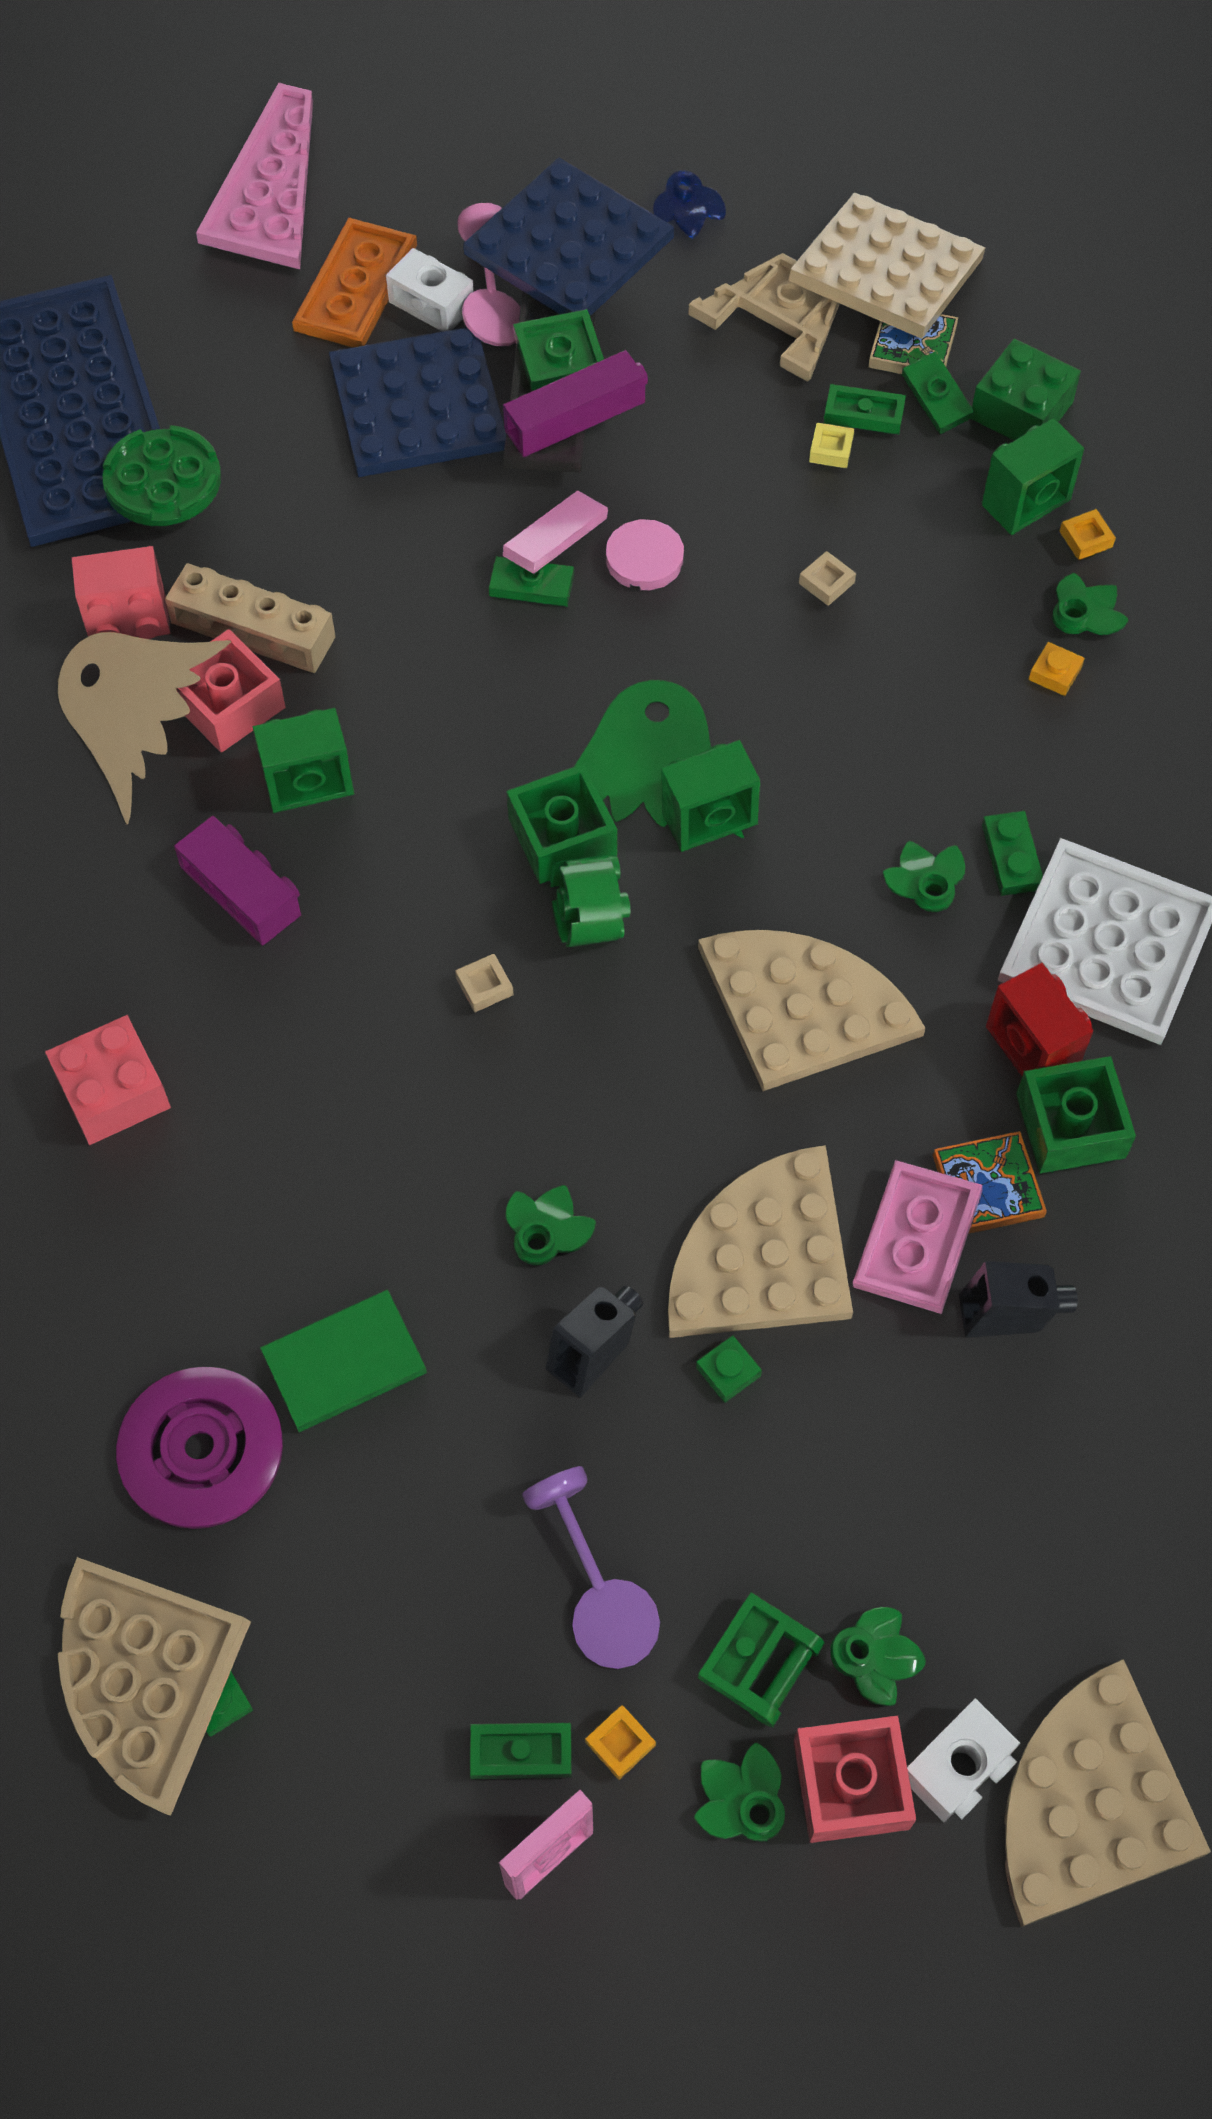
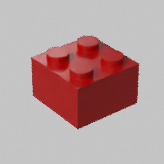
[986,962,1094,1076]

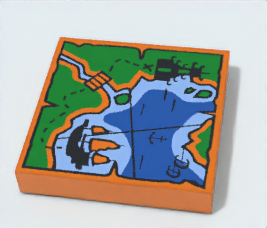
[933,1131,1047,1234]

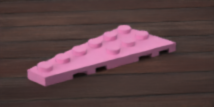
[196,83,313,269]

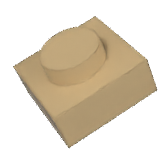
[799,551,856,606]
[455,954,514,1013]

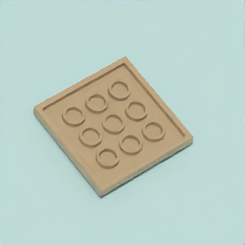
[788,192,985,339]

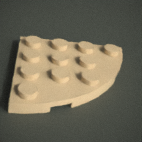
[698,930,925,1091]
[668,1145,853,1338]
[58,1557,251,1816]
[1004,1659,1211,1927]

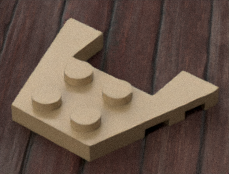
[689,253,840,382]

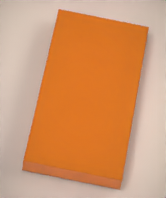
[292,217,417,348]

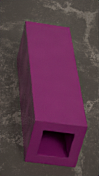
[503,350,648,457]

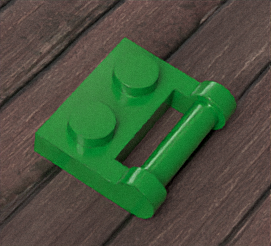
[698,1592,825,1727]

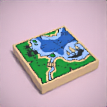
[869,314,958,374]

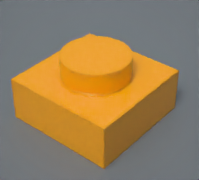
[1059,509,1116,560]
[1029,642,1085,696]
[585,1705,656,1780]

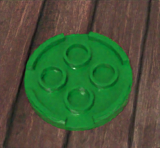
[103,425,221,526]

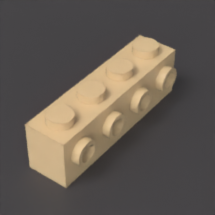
[165,563,335,674]

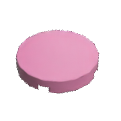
[606,519,684,591]

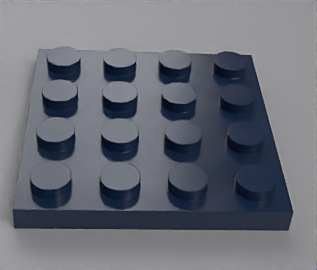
[463,157,674,316]
[329,327,509,477]

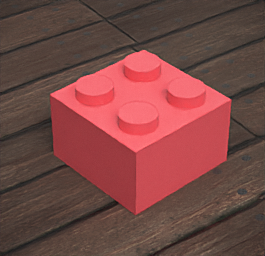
[71,546,170,639]
[176,629,286,753]
[45,1015,171,1146]
[794,1716,916,1843]

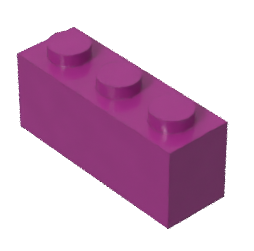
[174,816,301,946]

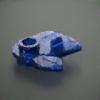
[653,171,726,238]

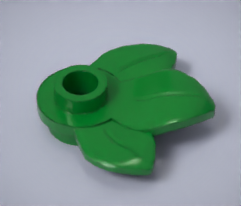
[1052,573,1128,635]
[883,841,965,912]
[506,1185,596,1265]
[830,1607,926,1706]
[694,1743,785,1842]

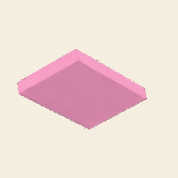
[853,1160,983,1314]
[499,1790,593,1900]

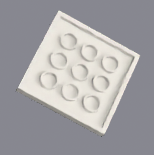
[998,838,1212,1045]

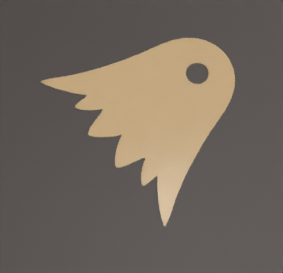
[58,632,231,824]

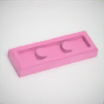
[503,490,608,574]

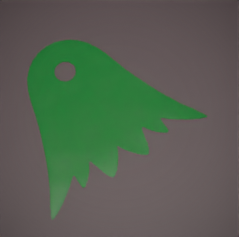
[574,680,744,838]

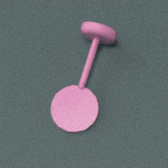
[457,203,527,346]

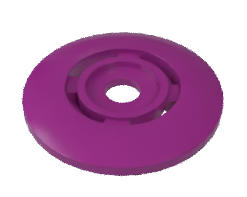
[116,1367,283,1529]

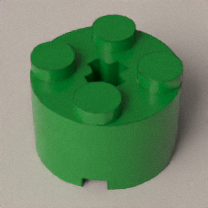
[550,855,630,947]

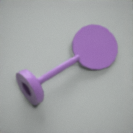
[522,1466,660,1669]

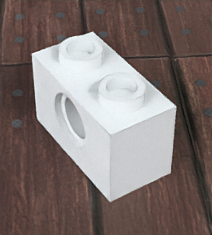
[386,248,473,332]
[907,1698,1020,1823]

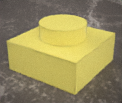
[809,423,854,468]

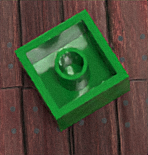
[971,338,1081,441]
[982,418,1084,535]
[253,708,354,813]
[661,740,760,852]
[506,763,617,884]
[1016,1056,1136,1174]

